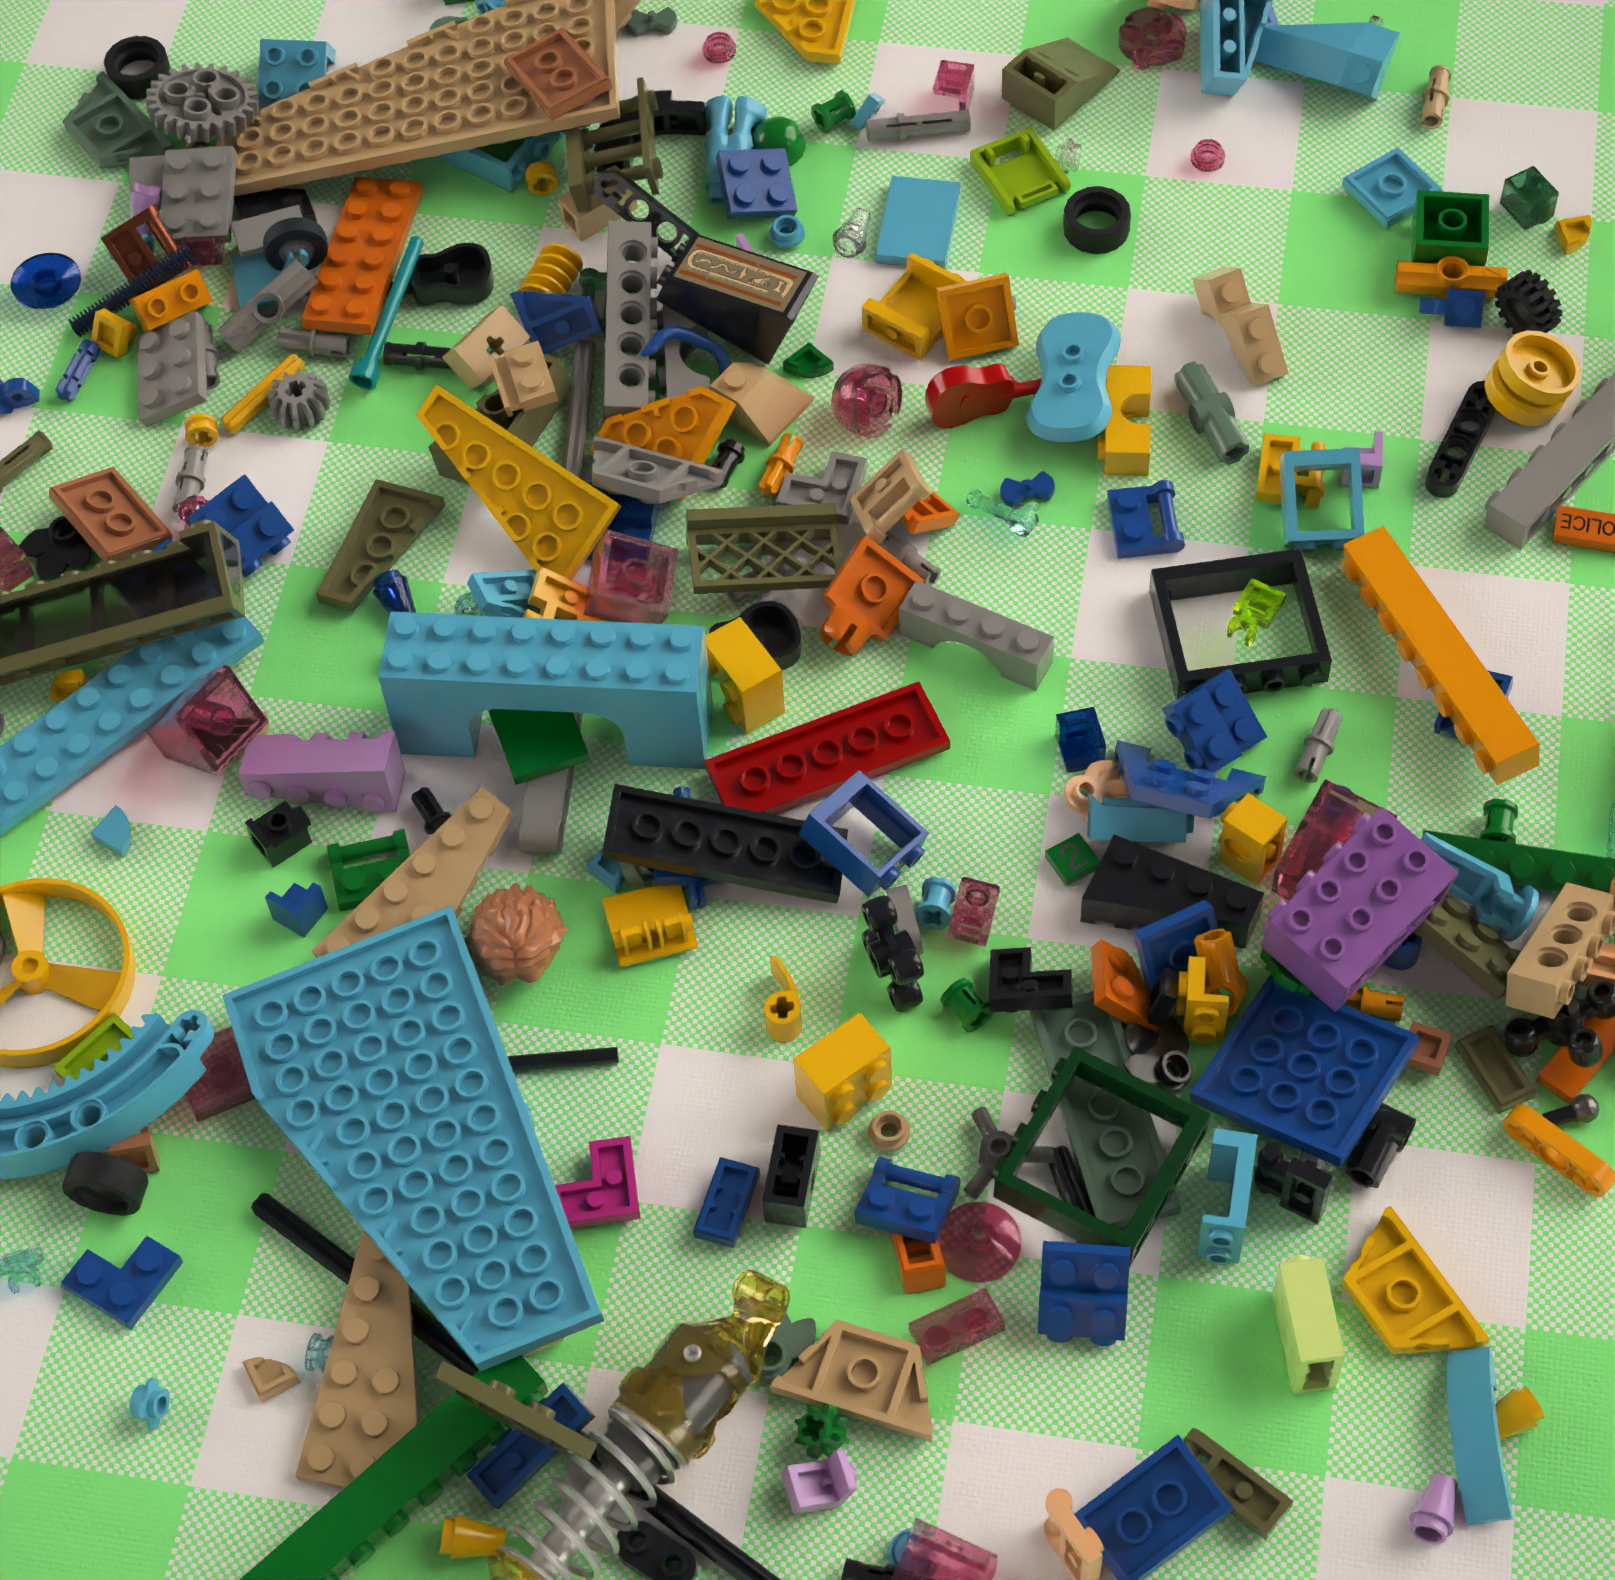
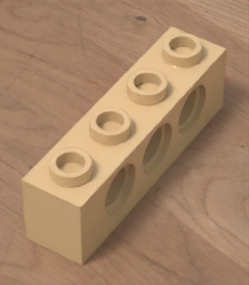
[1506,882,1615,1019]

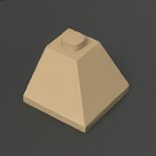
[710,363,814,447]

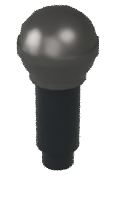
[1542,1094,1600,1126]

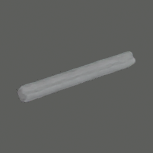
[562,339,595,479]

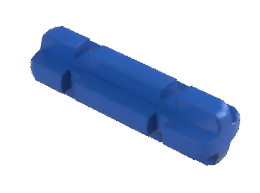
[55,339,101,402]

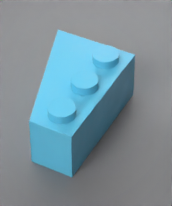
[1200,0,1273,96]

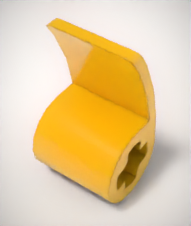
[764,956,802,1043]

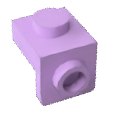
[780,1449,857,1515]

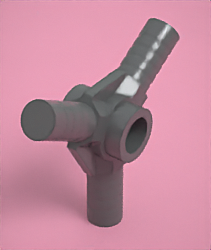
[964,1107,1054,1199]

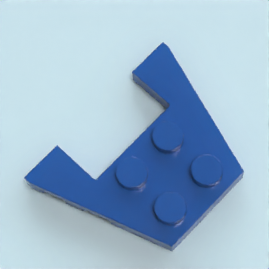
[1114,740,1267,819]

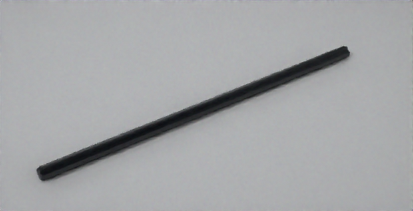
[251,1193,781,1580]

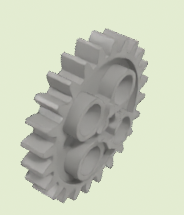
[146,63,259,143]

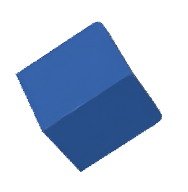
[265,882,328,937]

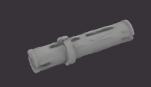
[866,109,971,141]

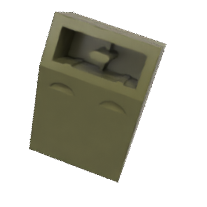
[1002,37,1120,131]

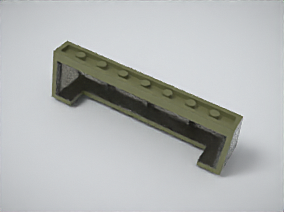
[0,520,245,686]

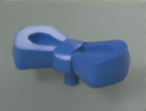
[999,471,1055,508]

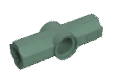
[1174,361,1250,465]

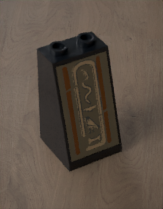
[656,233,819,365]

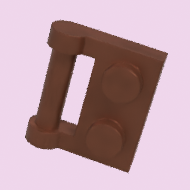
[100,204,194,295]

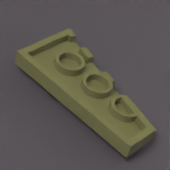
[316,479,445,612]

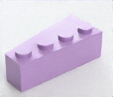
[238,731,406,813]

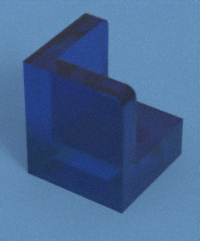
[1055,707,1106,773]

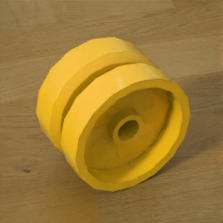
[1484,330,1581,426]

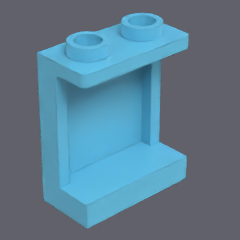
[1196,1128,1258,1265]

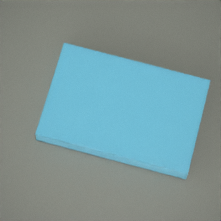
[876,176,961,270]

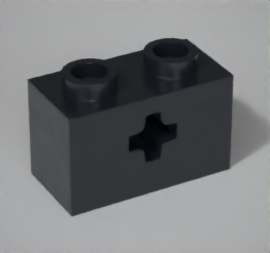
[762,1124,821,1228]

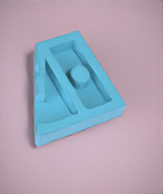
[467,569,561,619]

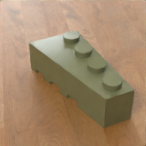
[428,354,571,485]

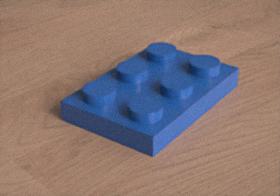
[1074,1435,1235,1580]

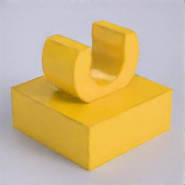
[91,308,137,358]

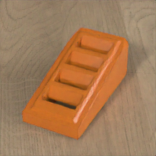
[890,1232,946,1294]

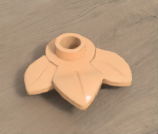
[1064,760,1130,821]

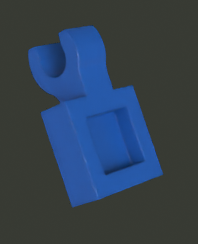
[1419,288,1485,328]

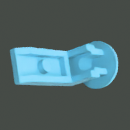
[1420,832,1539,942]

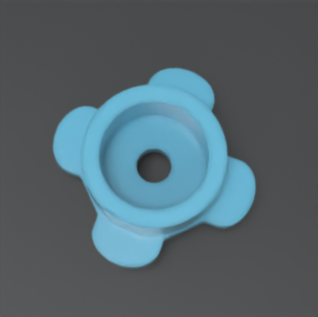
[129,1378,170,1430]

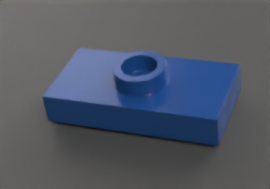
[693,1157,760,1248]

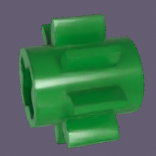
[794,1403,850,1459]

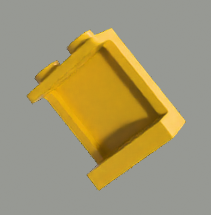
[861,253,967,360]

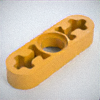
[1502,1104,1615,1198]

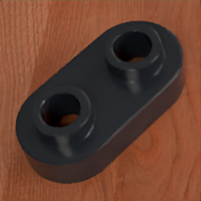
[616,1520,697,1580]

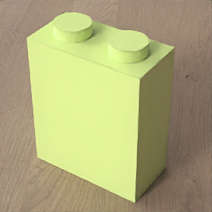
[1272,1255,1345,1394]

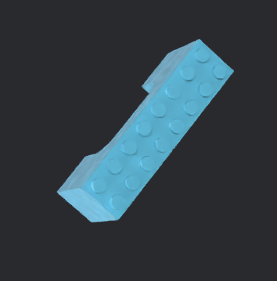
[378,611,713,769]

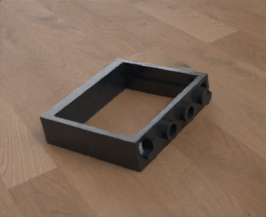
[1149,548,1332,700]

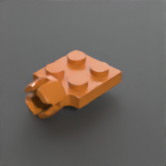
[819,535,925,656]

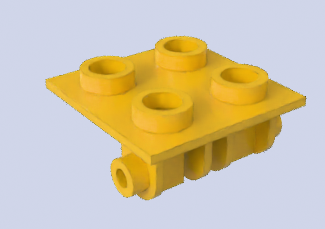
[602,885,698,968]

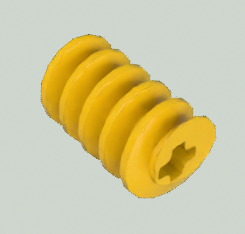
[517,243,583,294]

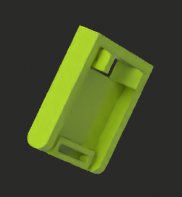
[970,127,1071,215]

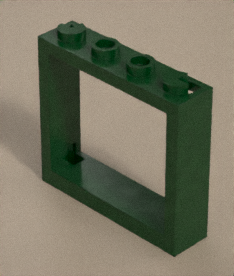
[991,1046,1211,1268]

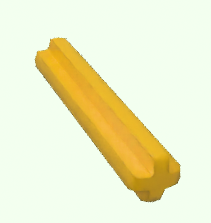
[221,354,305,434]

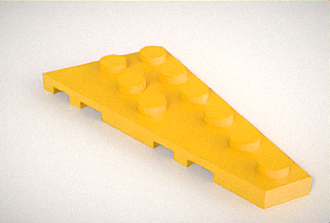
[416,384,622,580]

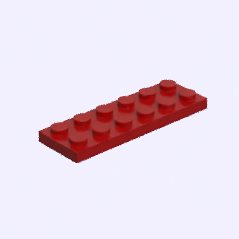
[704,681,950,815]

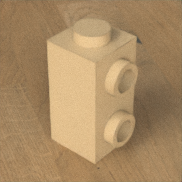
[558,165,638,242]

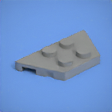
[592,436,724,504]

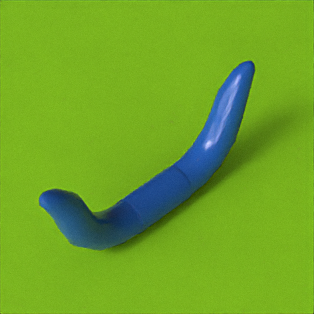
[640,326,731,375]

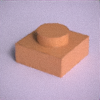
[1406,1021,1453,1077]

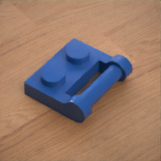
[1107,480,1185,559]
[855,1157,961,1244]

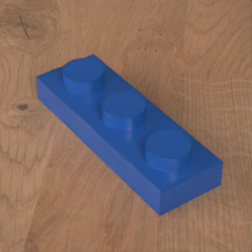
[466,1382,595,1509]

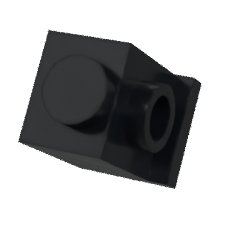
[245,800,312,868]

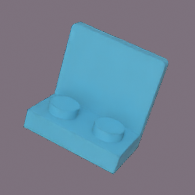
[257,39,336,108]

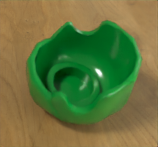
[752,116,806,166]

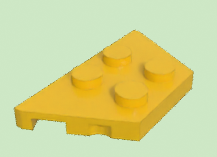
[1341,1206,1490,1355]

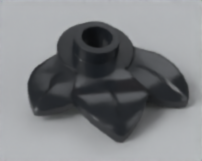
[17,516,91,580]
[1123,1016,1192,1091]

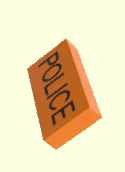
[1552,505,1615,553]

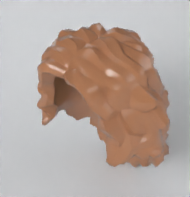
[464,883,567,986]

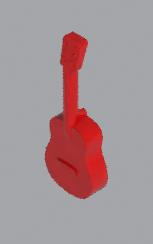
[925,363,1041,429]

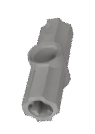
[217,258,318,353]

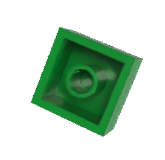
[1411,190,1489,266]

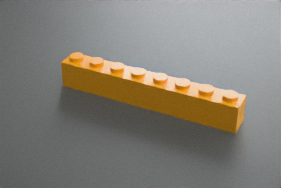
[1341,526,1540,785]

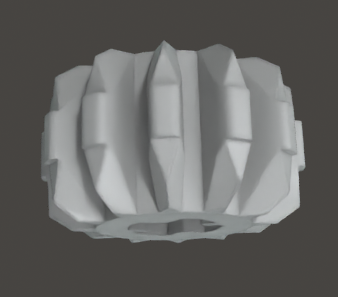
[267,369,330,432]

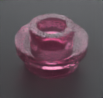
[702,32,736,64]
[1190,139,1225,172]

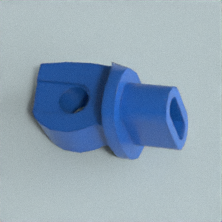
[0,378,40,414]

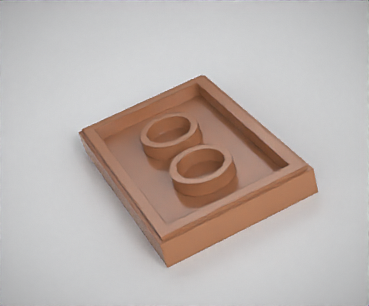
[503,28,612,121]
[49,466,172,562]

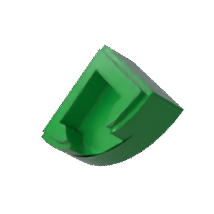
[783,342,834,378]

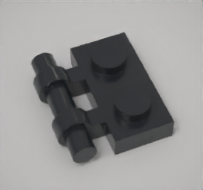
[1254,1143,1333,1224]

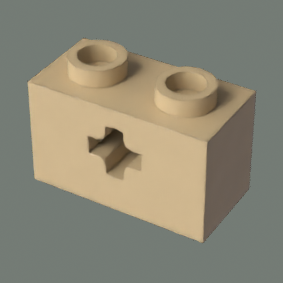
[442,304,530,390]

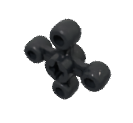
[862,895,924,1012]
[1504,980,1615,1068]

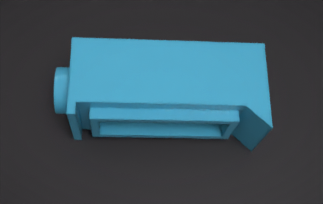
[1087,792,1194,843]

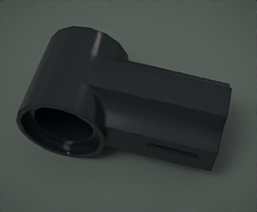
[1345,1103,1417,1188]

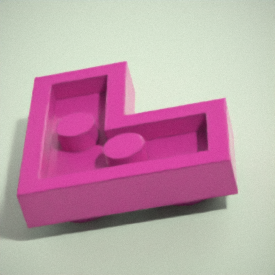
[555,1136,641,1229]

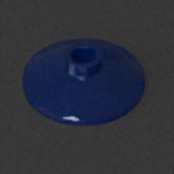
[10,253,81,309]

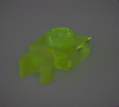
[1226,578,1286,647]

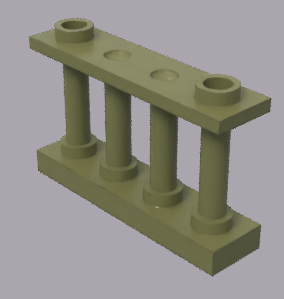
[565,77,664,213]

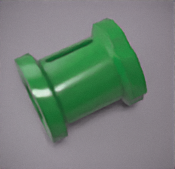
[811,90,856,133]
[1480,799,1519,843]
[940,978,994,1033]

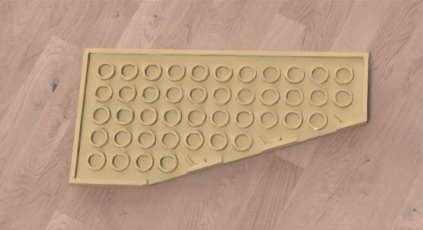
[216,0,620,197]

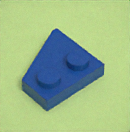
[510,290,604,355]

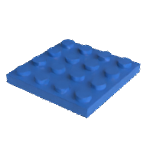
[1189,974,1419,1168]

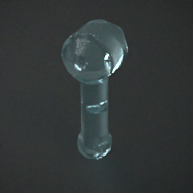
[966,489,1039,537]

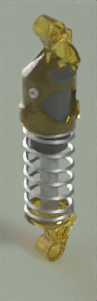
[487,1269,790,1580]

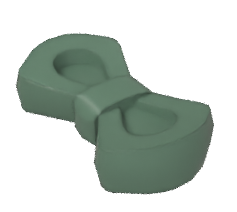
[627,7,678,36]

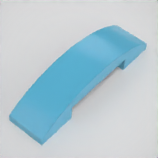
[1446,1346,1513,1525]

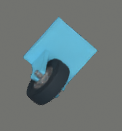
[231,217,328,309]

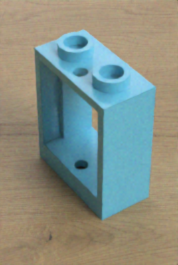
[1279,448,1365,552]

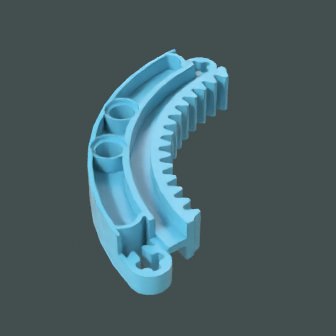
[0,1010,214,1180]

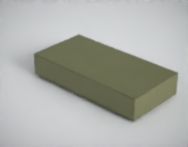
[1455,1025,1537,1114]

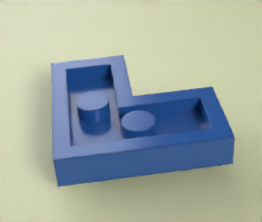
[61,1236,183,1330]

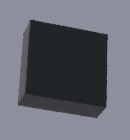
[1147,968,1178,1027]

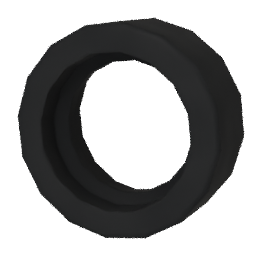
[104,36,171,99]
[1063,186,1131,254]
[62,1151,149,1216]

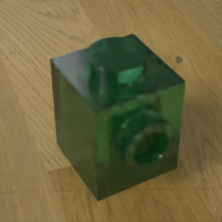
[1500,165,1559,230]

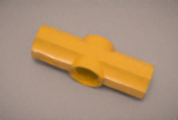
[1395,256,1507,299]

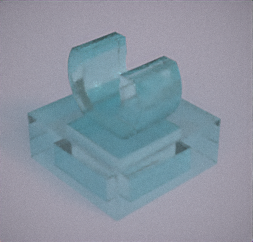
[0,1244,45,1294]

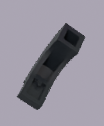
[594,90,707,173]

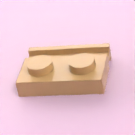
[488,340,559,417]

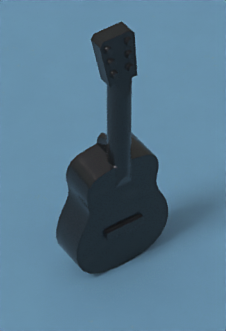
[386,243,494,305]
[709,601,801,670]

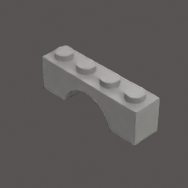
[656,304,711,400]
[899,580,1054,691]

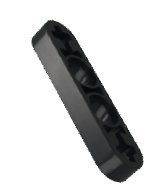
[594,169,700,257]
[1425,381,1497,498]

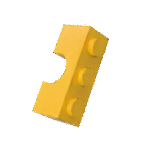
[1097,365,1151,476]

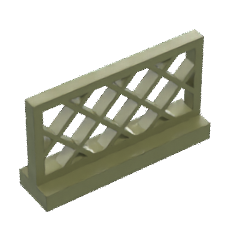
[685,503,843,594]

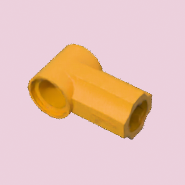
[1194,929,1248,1017]

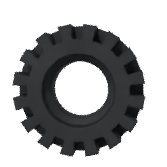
[1495,270,1562,335]

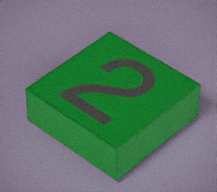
[1045,833,1100,887]

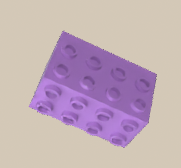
[1261,807,1458,1013]

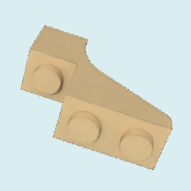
[1192,267,1289,386]

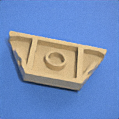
[771,1320,933,1442]

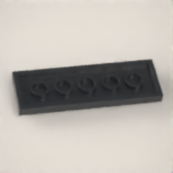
[601,784,848,904]

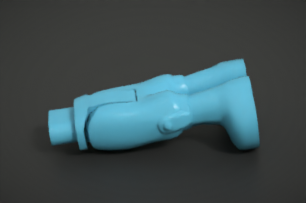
[704,95,767,205]

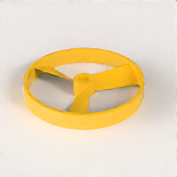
[0,878,136,1068]

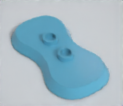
[1026,312,1121,442]

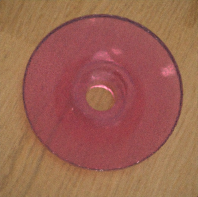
[938,1202,1022,1283]

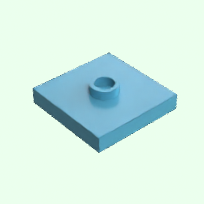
[1342,147,1443,229]

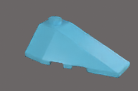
[1253,22,1401,100]

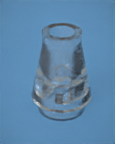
[833,208,872,258]

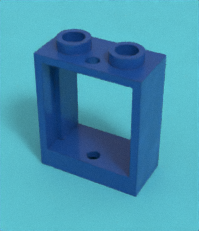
[799,770,929,898]

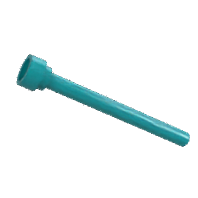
[348,236,424,390]

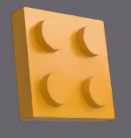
[936,273,1019,361]

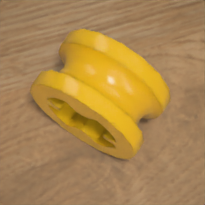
[525,161,558,196]
[184,413,218,448]

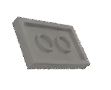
[160,145,237,246]
[137,310,207,427]

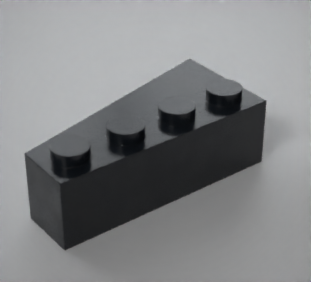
[1080,835,1264,949]

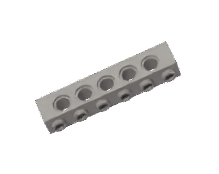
[603,221,658,423]

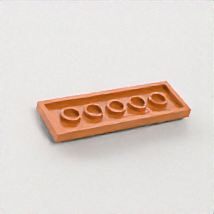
[301,176,424,335]

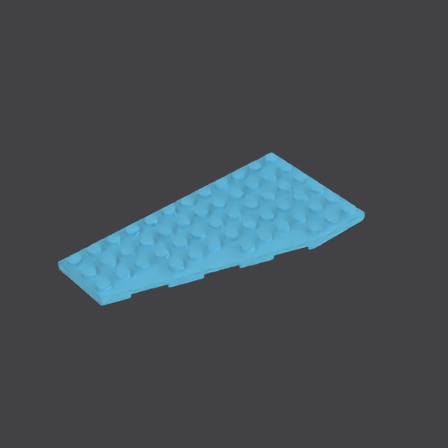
[222,905,604,1371]

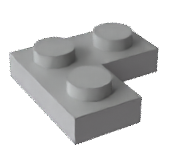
[776,451,868,525]

